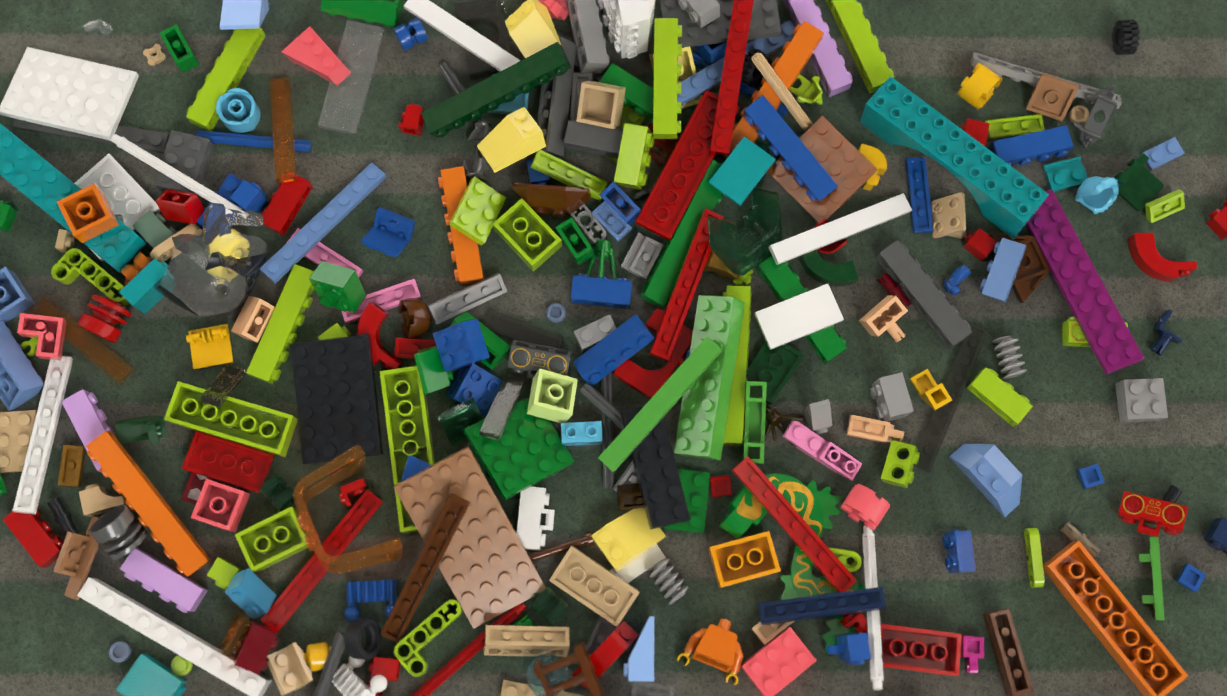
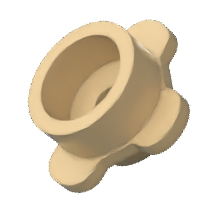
[143,44,166,66]

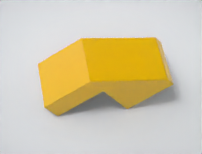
[909,369,952,410]

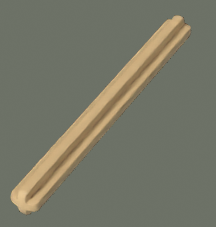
[751,52,813,132]

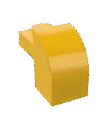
[858,144,887,191]

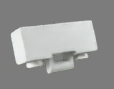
[517,487,555,551]

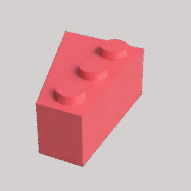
[281,26,351,86]

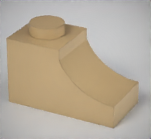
[79,484,127,517]

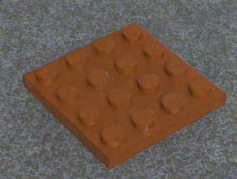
[767,116,878,223]

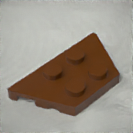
[989,233,1050,303]

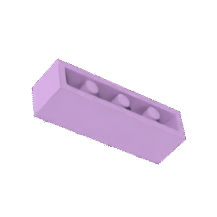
[61,389,116,472]
[120,548,208,613]

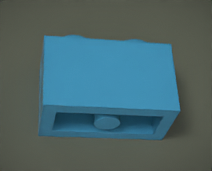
[225,568,277,619]

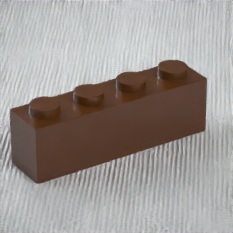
[983,609,1034,696]

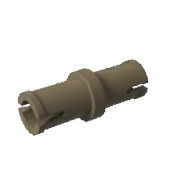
[1060,521,1101,558]

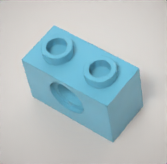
[561,421,602,446]

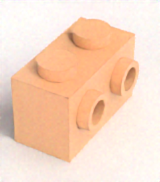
[231,296,275,343]

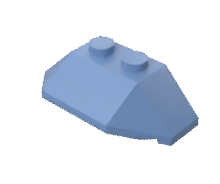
[949,443,1022,517]

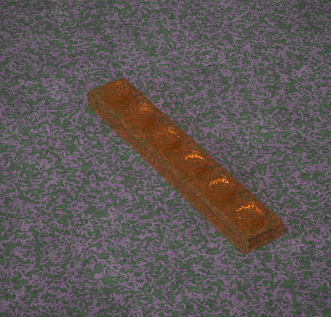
[270,77,297,183]

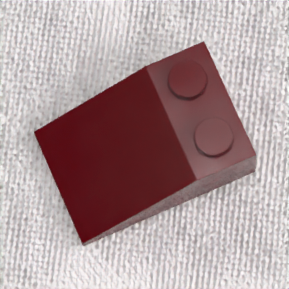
[233,618,278,675]

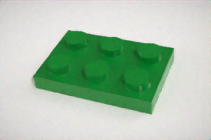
[663,469,710,534]

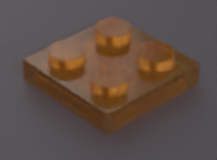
[219,609,251,657]

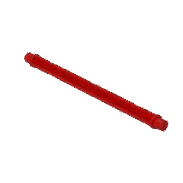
[410,602,527,696]

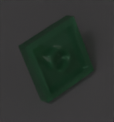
[436,398,484,446]

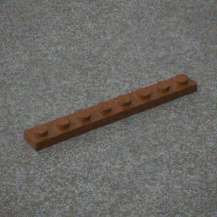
[380,493,470,643]

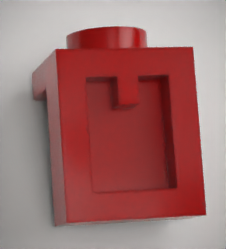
[339,478,368,507]
[839,612,868,635]

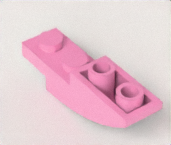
[782,421,862,481]

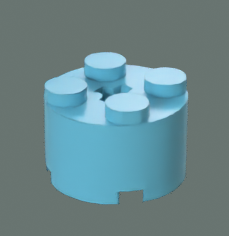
[216,88,261,133]

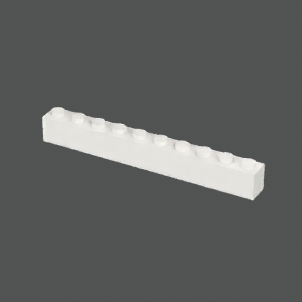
[77,577,272,696]

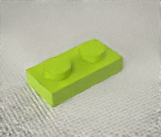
[1145,189,1185,223]

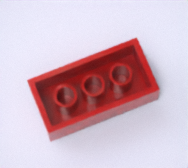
[880,624,962,677]

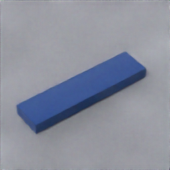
[905,157,934,233]

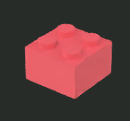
[191,479,250,533]

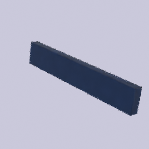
[758,587,886,625]

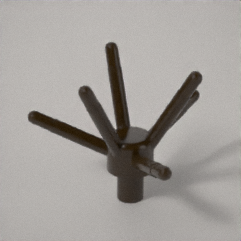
[765,405,803,446]

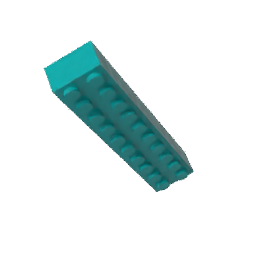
[0,123,146,273]

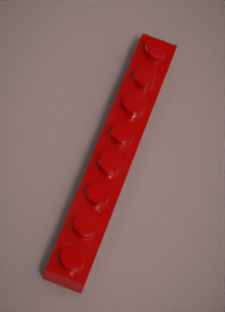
[710,0,754,155]
[649,209,724,361]
[732,456,857,593]
[261,489,384,633]

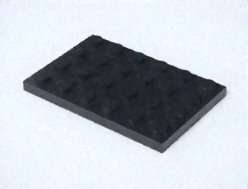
[291,334,383,464]

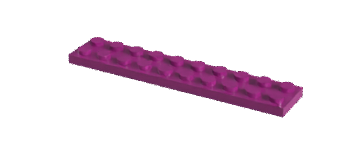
[1026,189,1144,375]

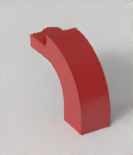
[1128,233,1198,282]
[358,302,403,370]
[572,621,638,690]

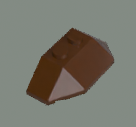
[512,182,591,217]

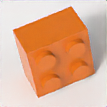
[57,183,119,243]

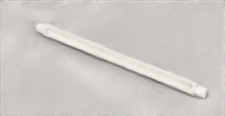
[111,134,247,220]
[862,526,884,690]

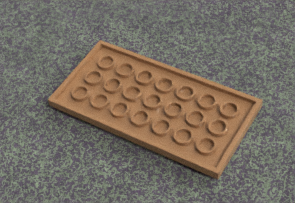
[394,446,546,629]

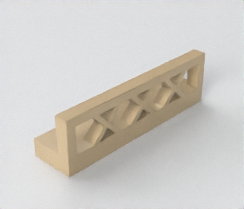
[484,625,570,657]

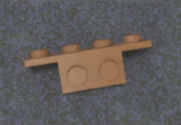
[54,516,99,600]

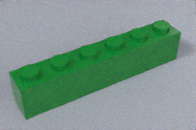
[756,256,847,364]

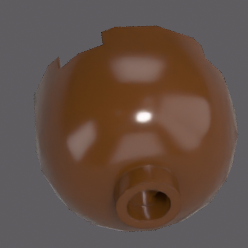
[399,298,433,338]

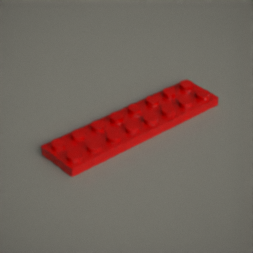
[635,90,740,241]

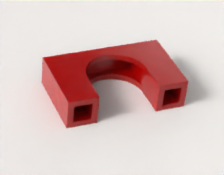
[613,308,693,400]

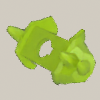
[771,60,823,105]

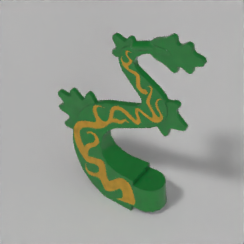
[719,473,865,653]

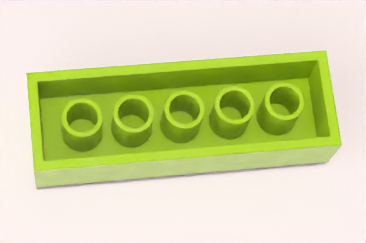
[164,381,298,457]

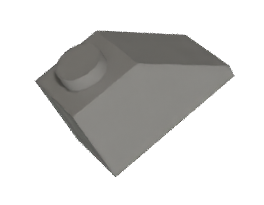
[803,399,832,435]

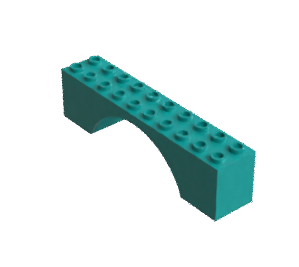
[860,76,1049,239]

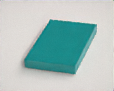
[709,137,776,206]

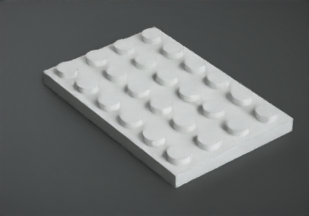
[0,47,139,141]

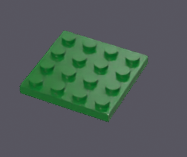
[464,396,575,501]

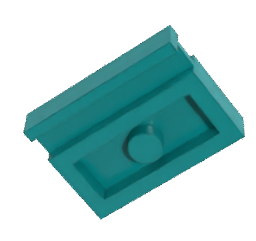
[1042,156,1088,192]

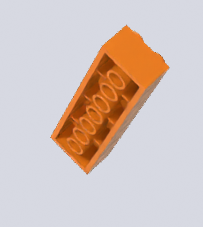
[1043,541,1188,696]

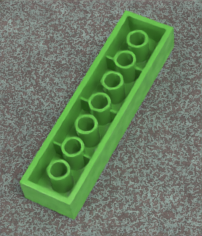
[674,295,745,461]

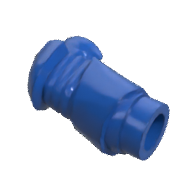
[943,264,971,296]

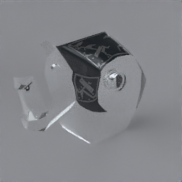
[153,203,268,316]

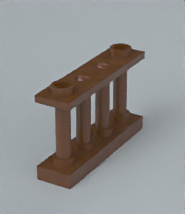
[533,642,605,696]

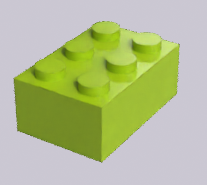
[614,123,655,190]
[493,198,562,272]
[235,506,313,573]

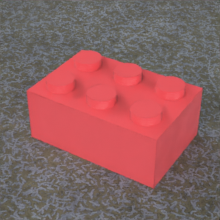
[741,627,817,696]

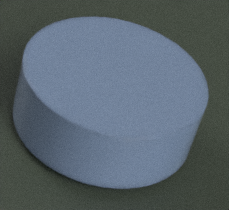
[546,303,566,323]
[109,641,132,662]

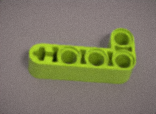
[51,248,130,306]
[394,600,463,677]

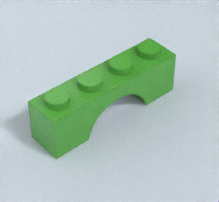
[743,381,767,464]

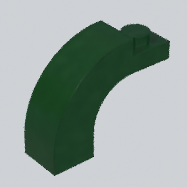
[799,250,859,287]
[114,415,168,446]

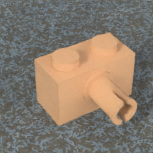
[859,295,908,342]

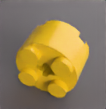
[957,63,1002,110]

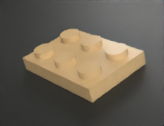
[0,410,37,473]

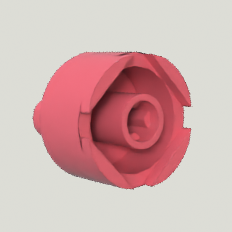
[841,484,890,531]

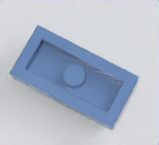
[1140,137,1185,171]
[591,201,632,242]

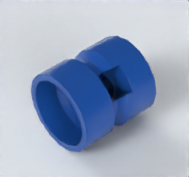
[393,17,428,51]

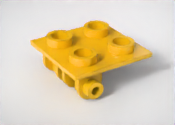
[186,324,233,369]

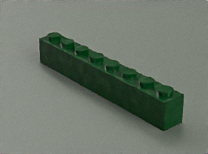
[421,42,572,138]

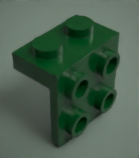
[1114,153,1164,211]

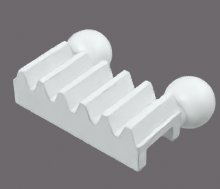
[332,656,387,696]

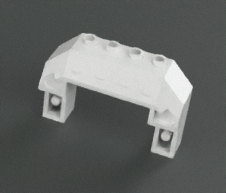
[597,0,655,59]

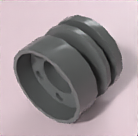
[89,504,148,560]

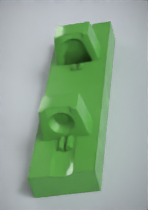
[1139,537,1165,621]

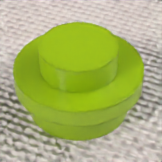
[171,655,193,676]

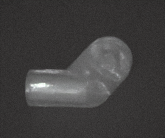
[83,19,112,35]

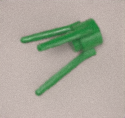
[586,240,617,280]

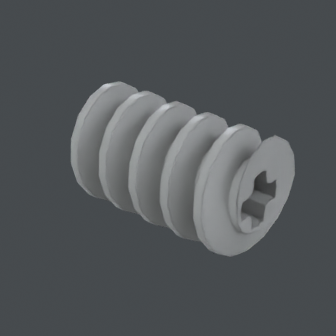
[992,336,1027,379]
[646,558,688,605]

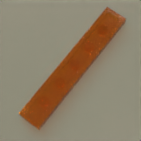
[31,296,135,385]

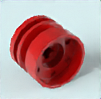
[76,294,132,344]

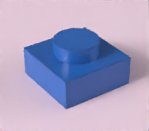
[1076,464,1105,489]
[1176,564,1206,592]

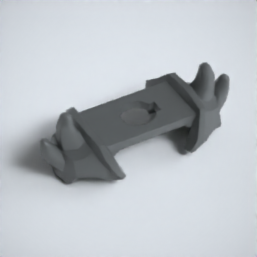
[1074,85,1117,148]
[463,120,493,181]

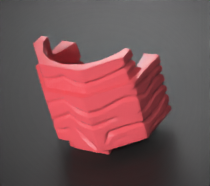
[538,0,569,21]

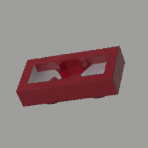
[181,472,213,505]

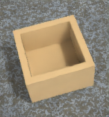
[576,80,626,129]

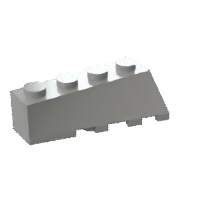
[677,0,720,28]

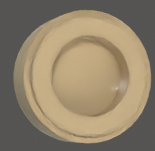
[1068,105,1089,124]

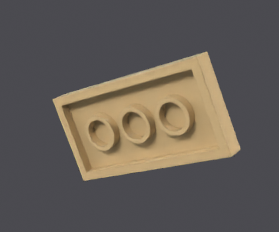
[549,546,640,627]

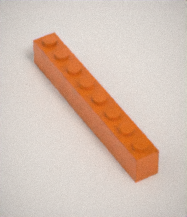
[720,21,824,159]
[86,431,211,577]

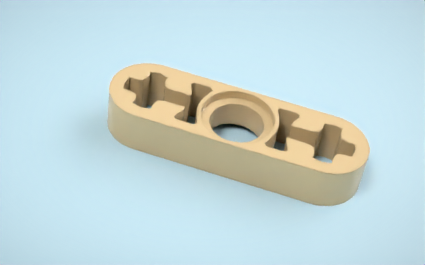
[150,224,203,263]

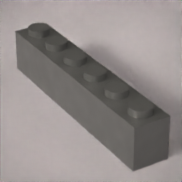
[535,37,577,157]
[876,240,972,350]

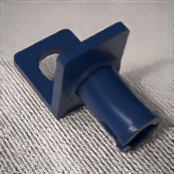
[1150,310,1183,356]

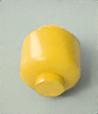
[303,642,331,672]

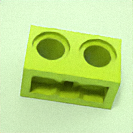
[881,440,920,488]

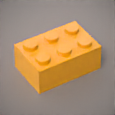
[708,531,781,588]

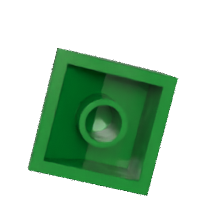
[414,346,454,394]

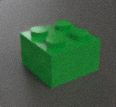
[309,261,367,313]

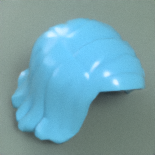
[1075,176,1119,215]

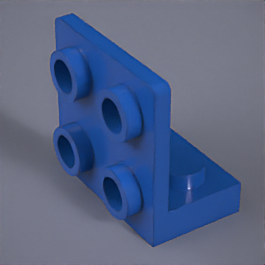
[445,363,504,416]
[942,530,975,573]

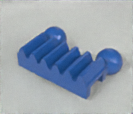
[344,580,398,622]

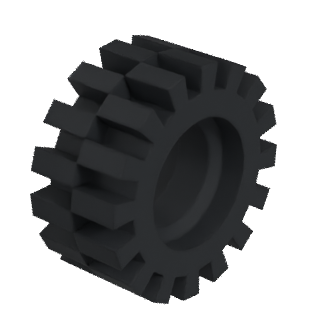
[1112,20,1140,55]
[741,49,773,87]

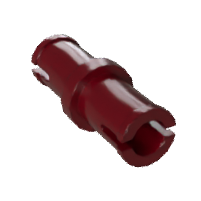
[877,273,912,308]

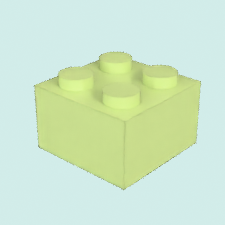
[527,369,578,423]

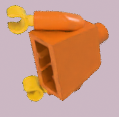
[677,619,743,685]

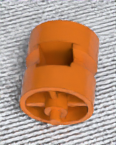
[120,251,153,285]

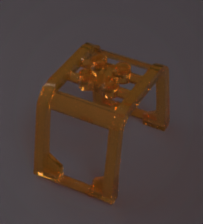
[294,445,403,574]

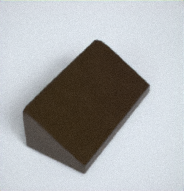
[617,483,645,511]

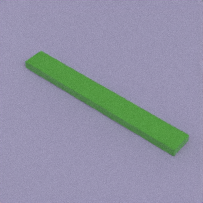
[598,336,723,472]

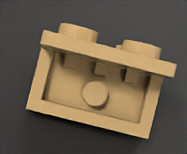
[931,192,966,239]
[266,642,313,696]

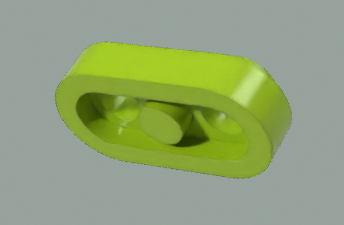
[828,547,862,572]

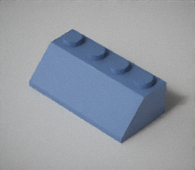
[0,321,44,412]

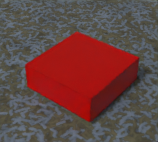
[709,475,732,498]

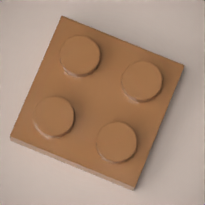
[1026,72,1079,121]

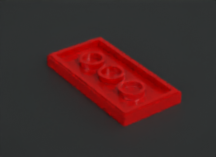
[181,430,275,494]

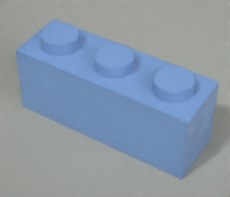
[980,238,1026,303]

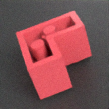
[17,313,67,361]

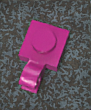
[961,636,984,673]

